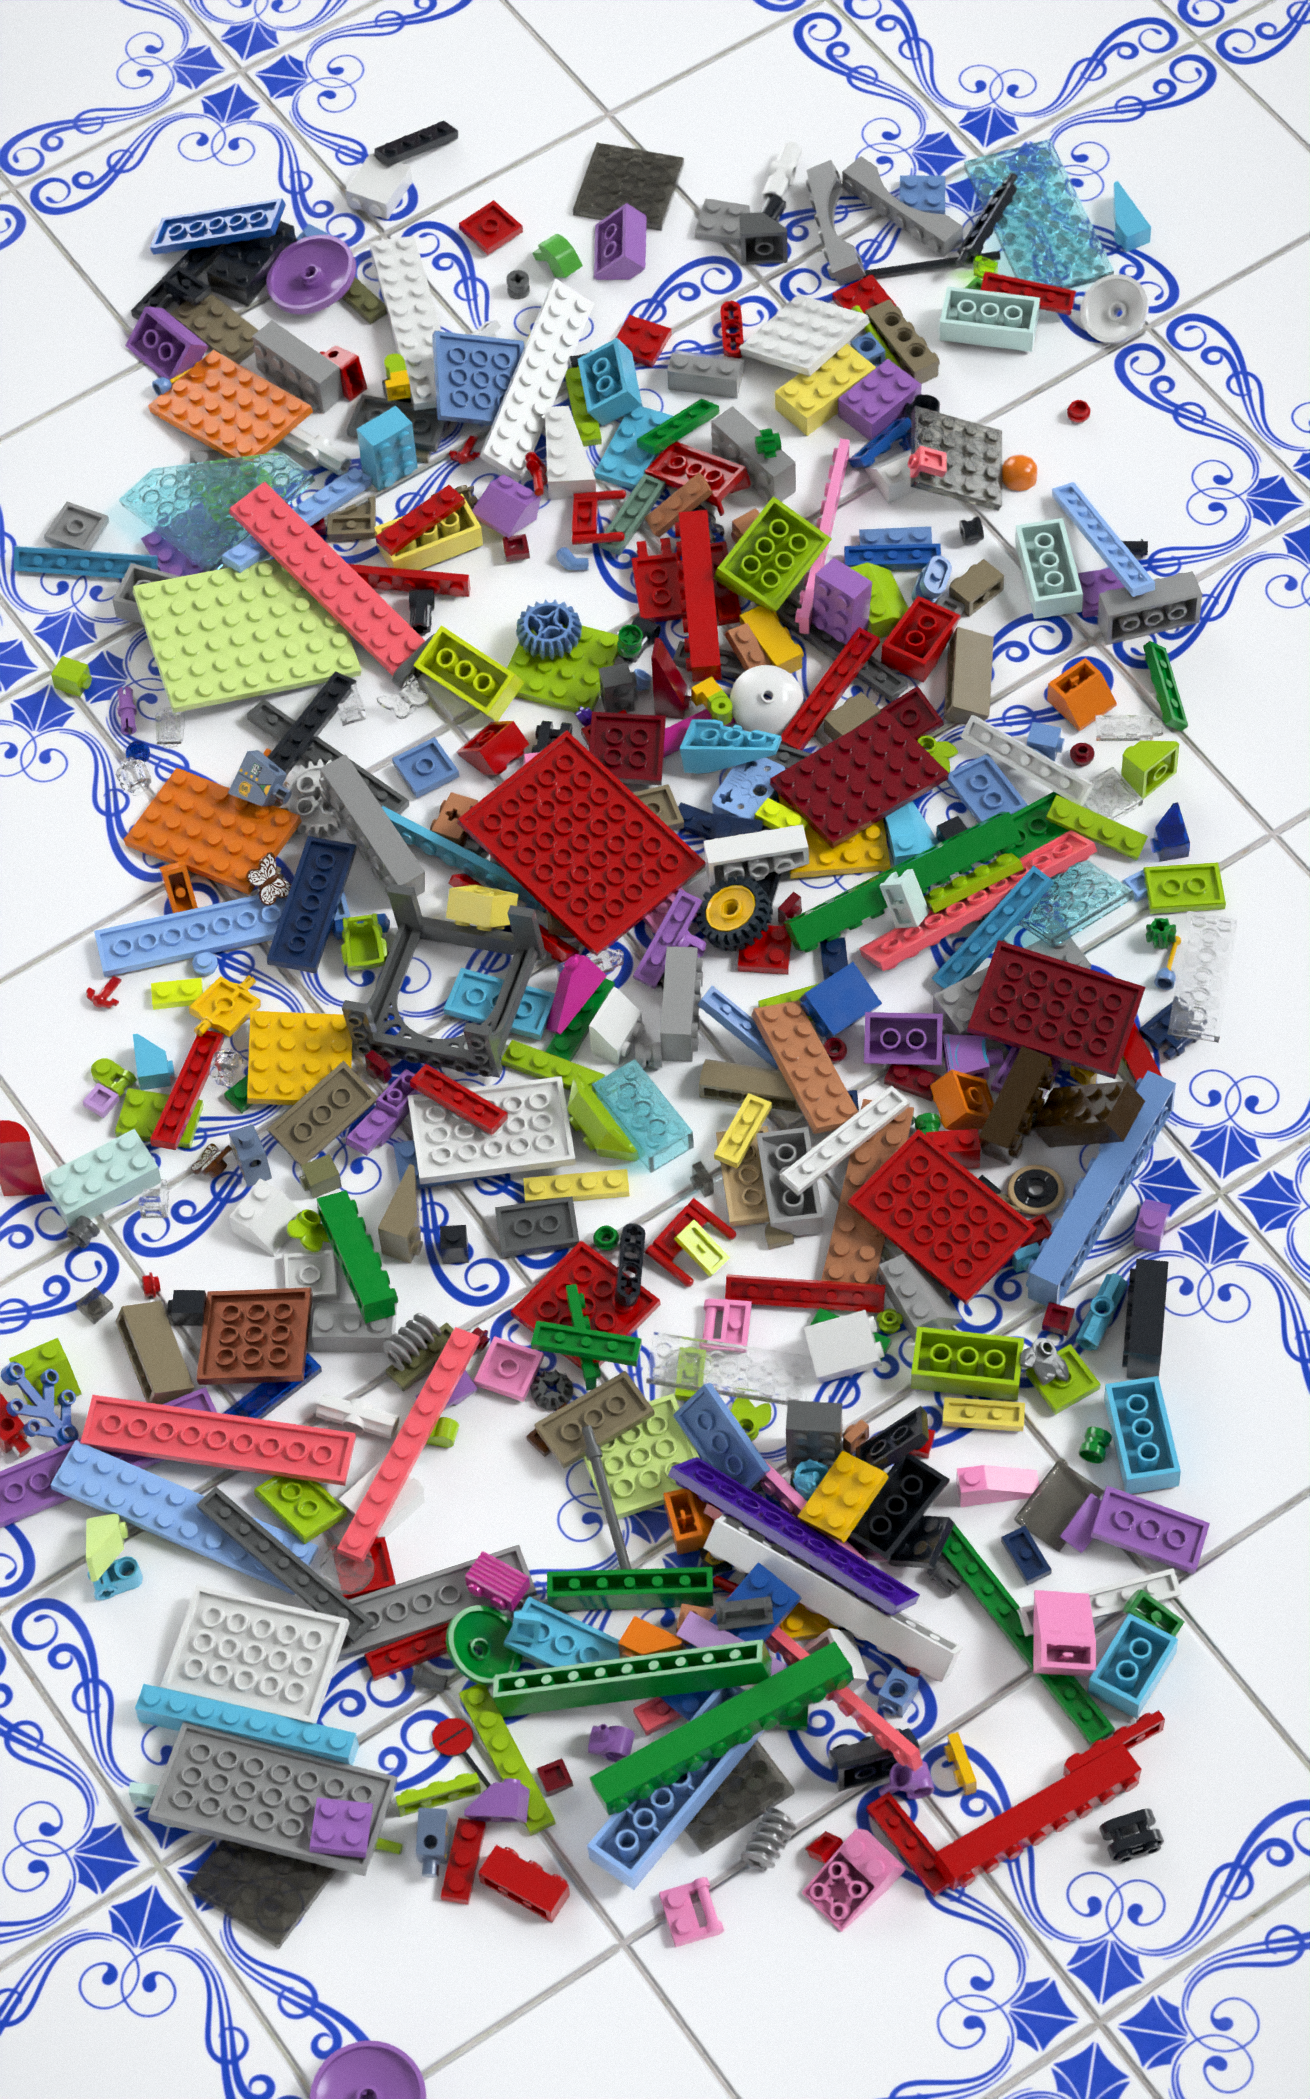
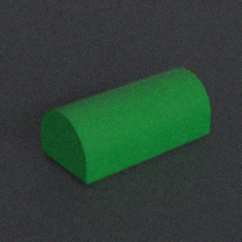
[1123,1589,1185,1637]

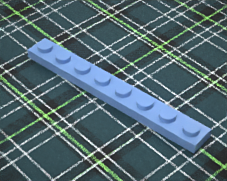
[222,467,372,573]
[1052,482,1155,597]

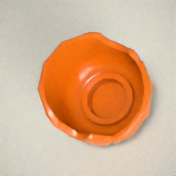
[1002,454,1038,491]

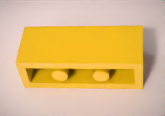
[740,605,804,674]

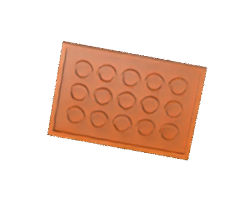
[148,350,313,469]
[124,768,302,895]

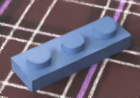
[859,526,933,546]

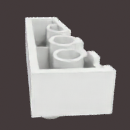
[704,825,809,893]

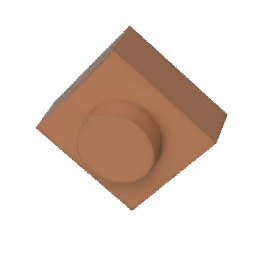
[843,1419,869,1455]

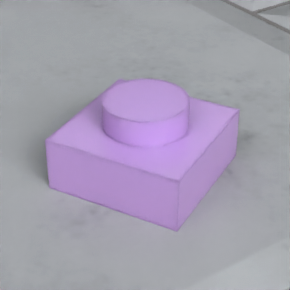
[82,1083,120,1118]

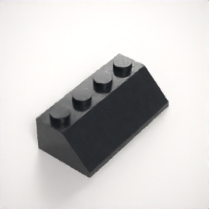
[846,1453,950,1562]

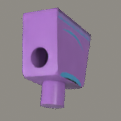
[942,1035,1003,1081]

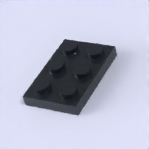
[856,1405,929,1471]

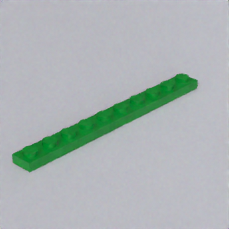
[941,1524,1115,1746]

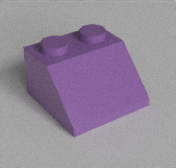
[472,474,541,538]

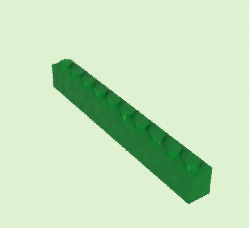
[783,812,1021,953]
[492,1639,772,1717]
[589,1641,854,1816]

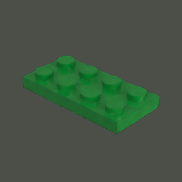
[996,791,1070,859]

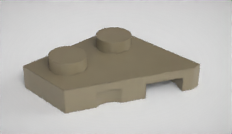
[327,496,376,540]

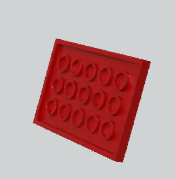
[848,1129,1037,1305]

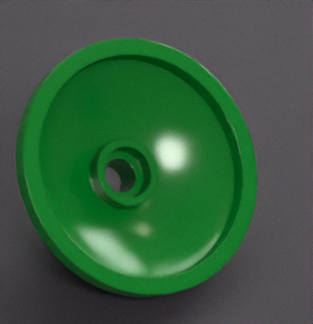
[446,1605,522,1686]

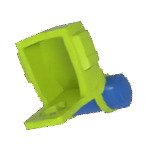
[332,913,390,971]

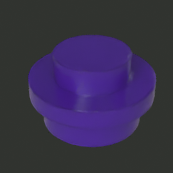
[574,706,592,727]

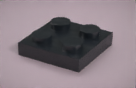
[888,1515,955,1569]

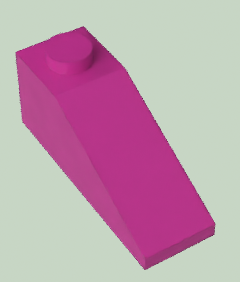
[546,954,607,1035]

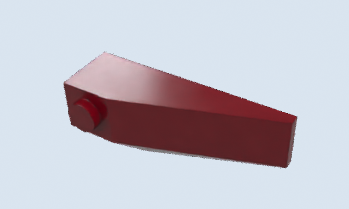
[651,638,691,720]

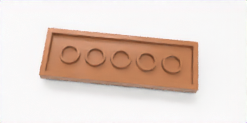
[751,1000,858,1134]

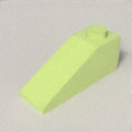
[86,1513,128,1582]

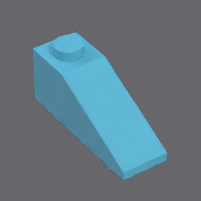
[1113,181,1152,252]

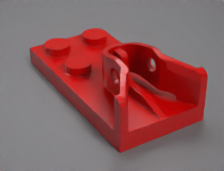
[645,442,751,516]

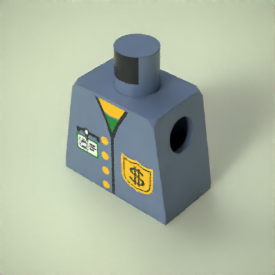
[228,750,292,806]
[229,1124,272,1187]
[416,1808,451,1878]

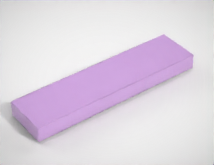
[676,1611,787,1676]

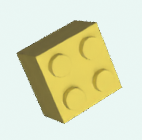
[446,885,518,931]

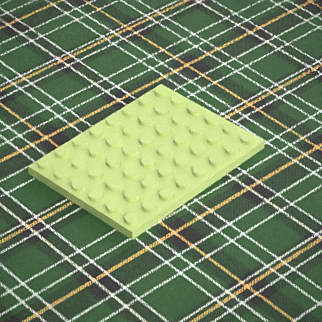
[133,559,362,713]

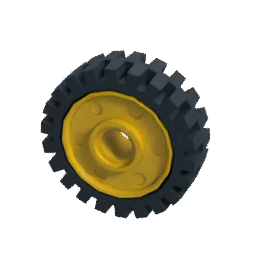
[696,876,773,952]

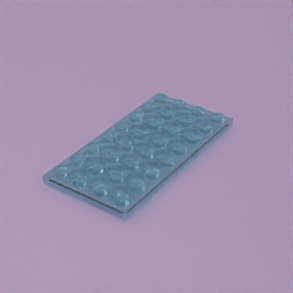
[964,139,1114,289]

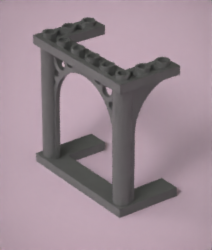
[342,883,546,1078]

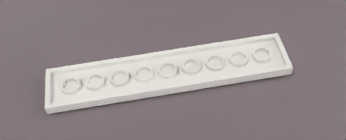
[369,236,442,411]
[479,279,594,482]

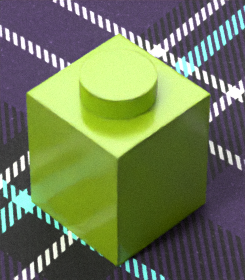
[51,656,92,697]

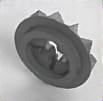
[531,1369,574,1410]

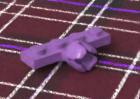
[633,889,706,989]

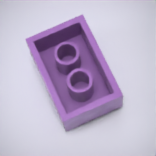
[838,359,922,441]
[812,558,872,644]

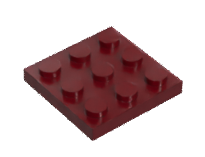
[589,712,666,786]

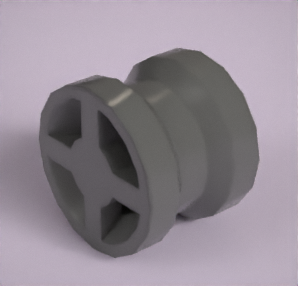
[506,270,530,300]
[66,1215,100,1248]

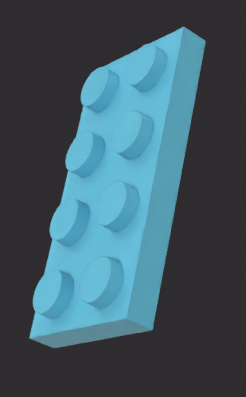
[594,406,673,490]
[444,968,555,1040]
[503,1596,620,1668]

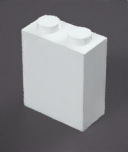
[345,152,413,219]
[803,1310,884,1383]
[339,1457,425,1539]

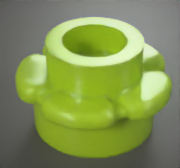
[876,1308,903,1334]

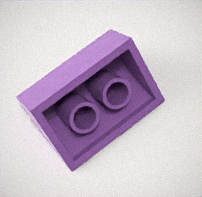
[594,203,647,280]
[125,306,208,384]
[864,1012,943,1066]

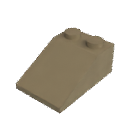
[378,1164,423,1264]

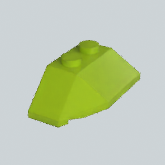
[567,1072,639,1162]

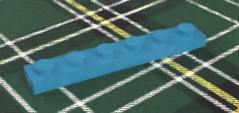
[14,545,158,578]
[932,866,1054,989]

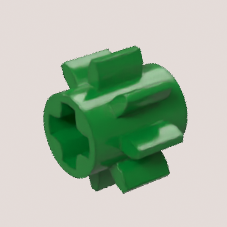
[754,428,782,459]
[1145,918,1177,949]

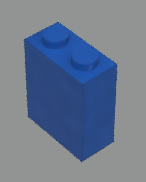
[799,962,882,1040]

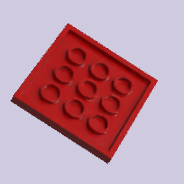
[511,1240,661,1370]

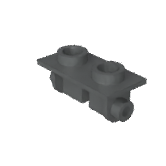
[715,1596,774,1631]

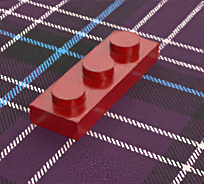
[440,1817,487,1905]

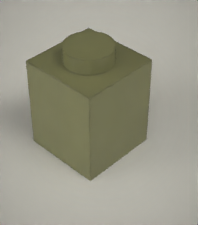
[299,1154,342,1199]

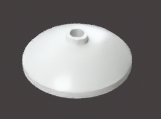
[1080,274,1149,343]
[730,665,804,735]

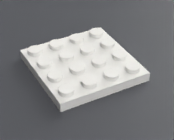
[739,294,870,376]

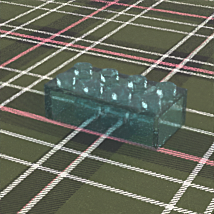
[592,1059,694,1173]

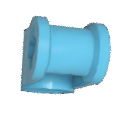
[87,1556,143,1601]

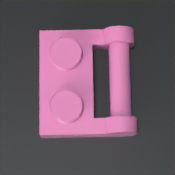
[699,1298,752,1353]
[659,1877,724,1948]

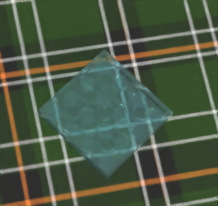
[1018,860,1135,948]

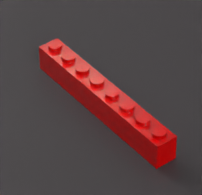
[675,510,722,682]
[934,1743,1142,1890]

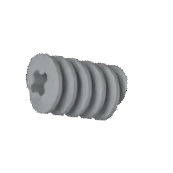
[383,1313,442,1371]
[740,1806,797,1871]

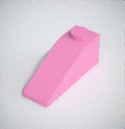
[956,1465,1041,1507]

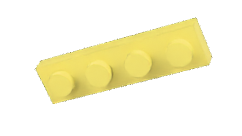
[523,1169,630,1203]

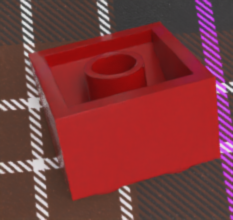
[457,721,530,776]

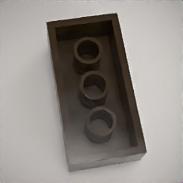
[979,1046,1056,1165]
[1031,1081,1145,1148]

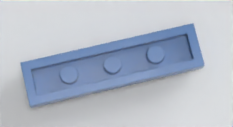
[697,985,779,1070]

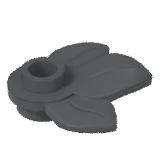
[1020,1338,1069,1386]

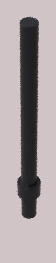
[863,251,1001,278]

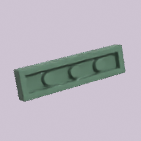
[599,474,666,556]

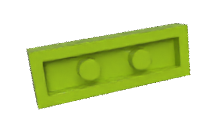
[395,1773,481,1817]

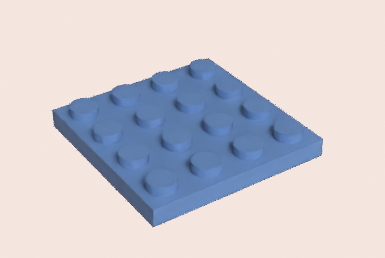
[432,331,524,426]

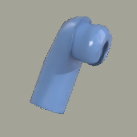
[556,547,589,570]

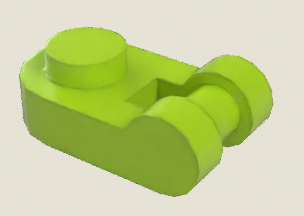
[91,1058,137,1098]

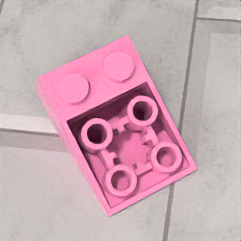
[1033,1590,1096,1677]
[801,1829,907,1932]

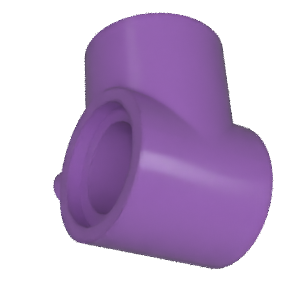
[588,1724,635,1763]
[879,1761,935,1799]

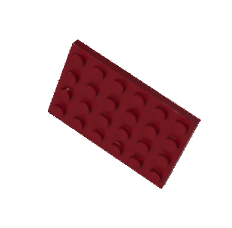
[770,710,949,849]
[967,940,1146,1079]

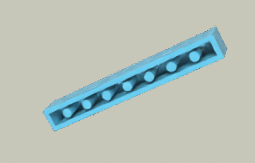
[135,1683,359,1765]

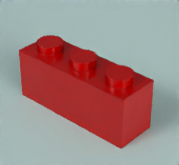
[478,1844,570,1923]

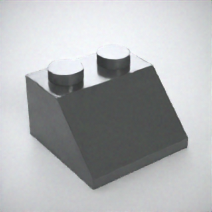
[739,212,788,265]

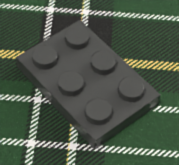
[495,1196,580,1258]

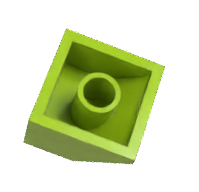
[1120,740,1180,801]
[8,1337,82,1406]

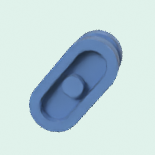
[911,555,952,603]

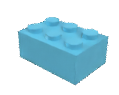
[578,338,642,426]
[357,406,418,491]
[1088,1613,1178,1719]

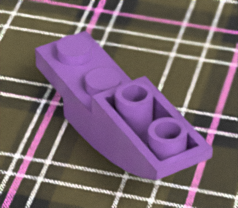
[346,1069,421,1156]

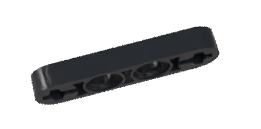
[614,1223,646,1307]

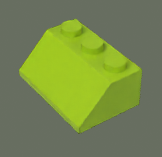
[851,562,909,639]

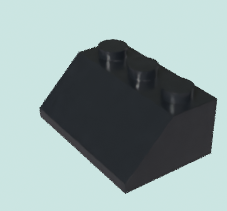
[829,1728,920,1792]

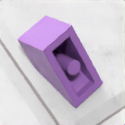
[1133,1199,1171,1252]
[464,1778,530,1823]

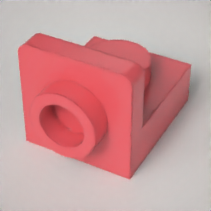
[908,446,947,479]

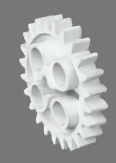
[280,759,345,838]

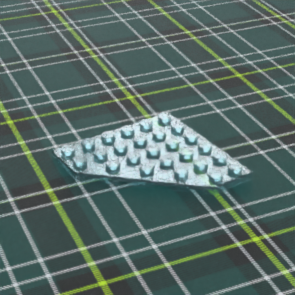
[119,452,315,572]

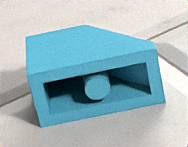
[133,1033,175,1090]

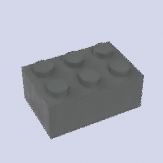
[786,1400,843,1470]

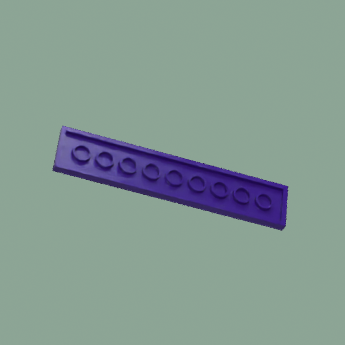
[668,1457,920,1615]

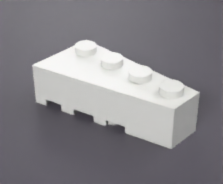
[545,406,596,500]

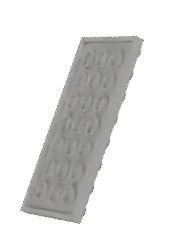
[148,1722,398,1877]

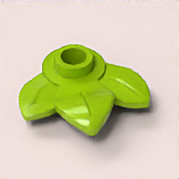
[917,736,958,773]
[287,1209,330,1252]
[730,1394,772,1441]

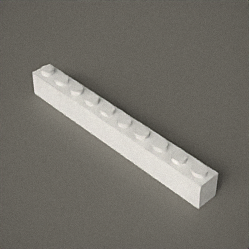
[704,1514,963,1682]

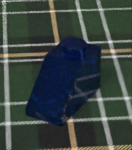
[1150,802,1190,862]

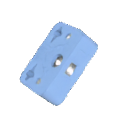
[712,757,785,819]

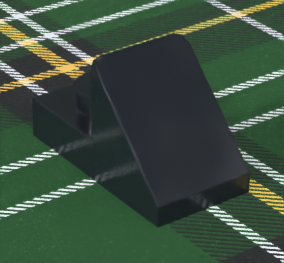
[162,266,212,306]

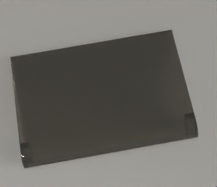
[1014,1458,1104,1552]

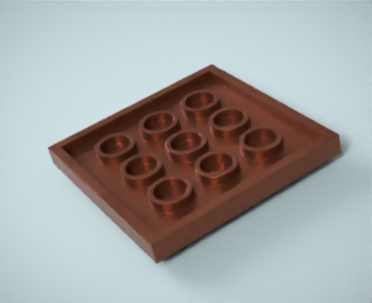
[196,1287,313,1385]

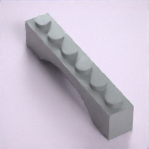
[842,156,963,257]
[805,160,866,286]

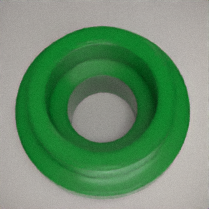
[593,1225,620,1251]

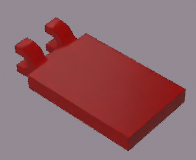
[631,538,687,623]

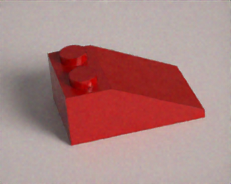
[881,596,961,683]

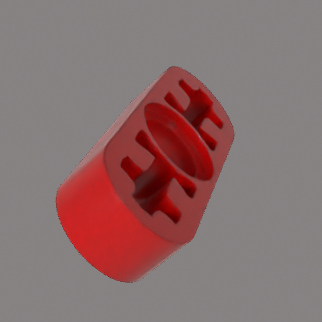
[720,301,744,359]

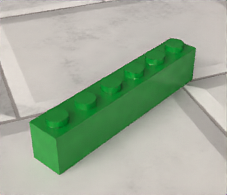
[316,1190,398,1324]
[547,1567,714,1611]

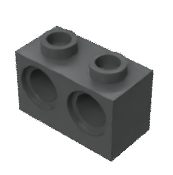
[599,663,638,713]

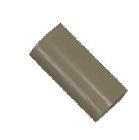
[944,627,994,724]
[699,1059,801,1113]
[115,1301,195,1405]

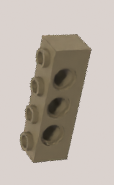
[865,299,940,384]

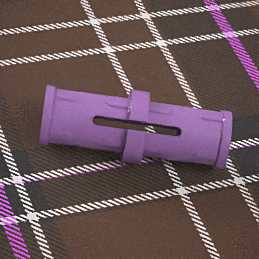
[117,686,137,735]

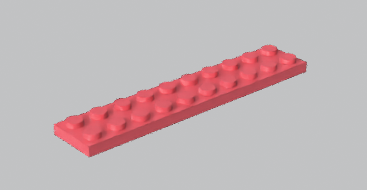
[229,482,425,676]
[859,830,1097,971]
[80,1395,356,1486]

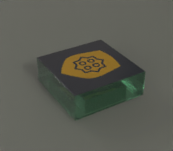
[699,1547,732,1575]

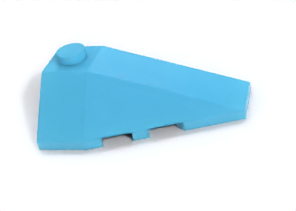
[680,719,782,774]
[884,801,940,866]

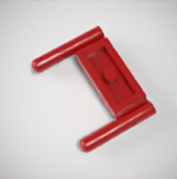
[572,490,626,545]
[644,1198,737,1287]

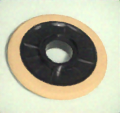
[1007,1165,1065,1215]

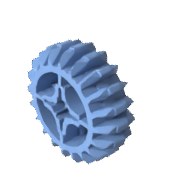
[516,598,582,661]

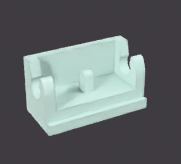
[879,869,930,928]

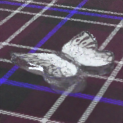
[377,674,429,719]

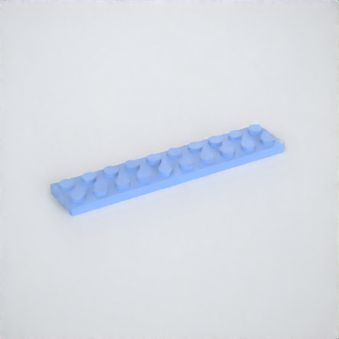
[94,891,351,977]
[50,1440,319,1595]

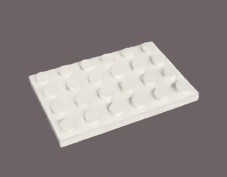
[408,1076,576,1184]
[161,1585,350,1724]

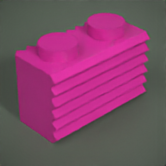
[465,1551,530,1612]

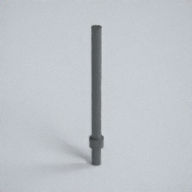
[582,1425,632,1570]

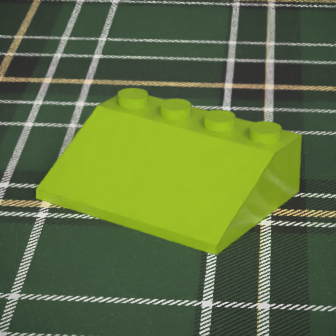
[714,496,832,613]

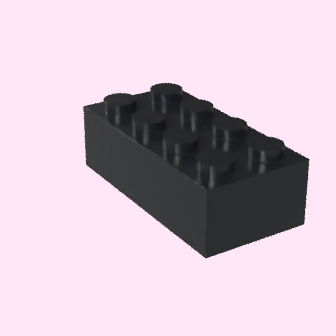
[206,220,296,307]
[1122,1259,1169,1379]

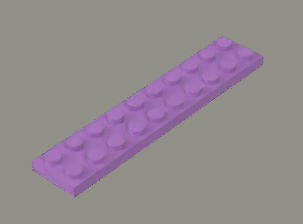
[0,1387,217,1528]

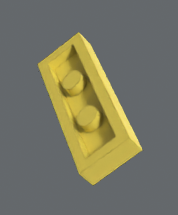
[714,1093,772,1169]
[942,1397,1025,1432]

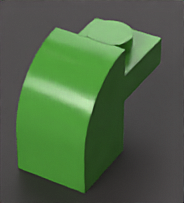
[532,233,583,278]

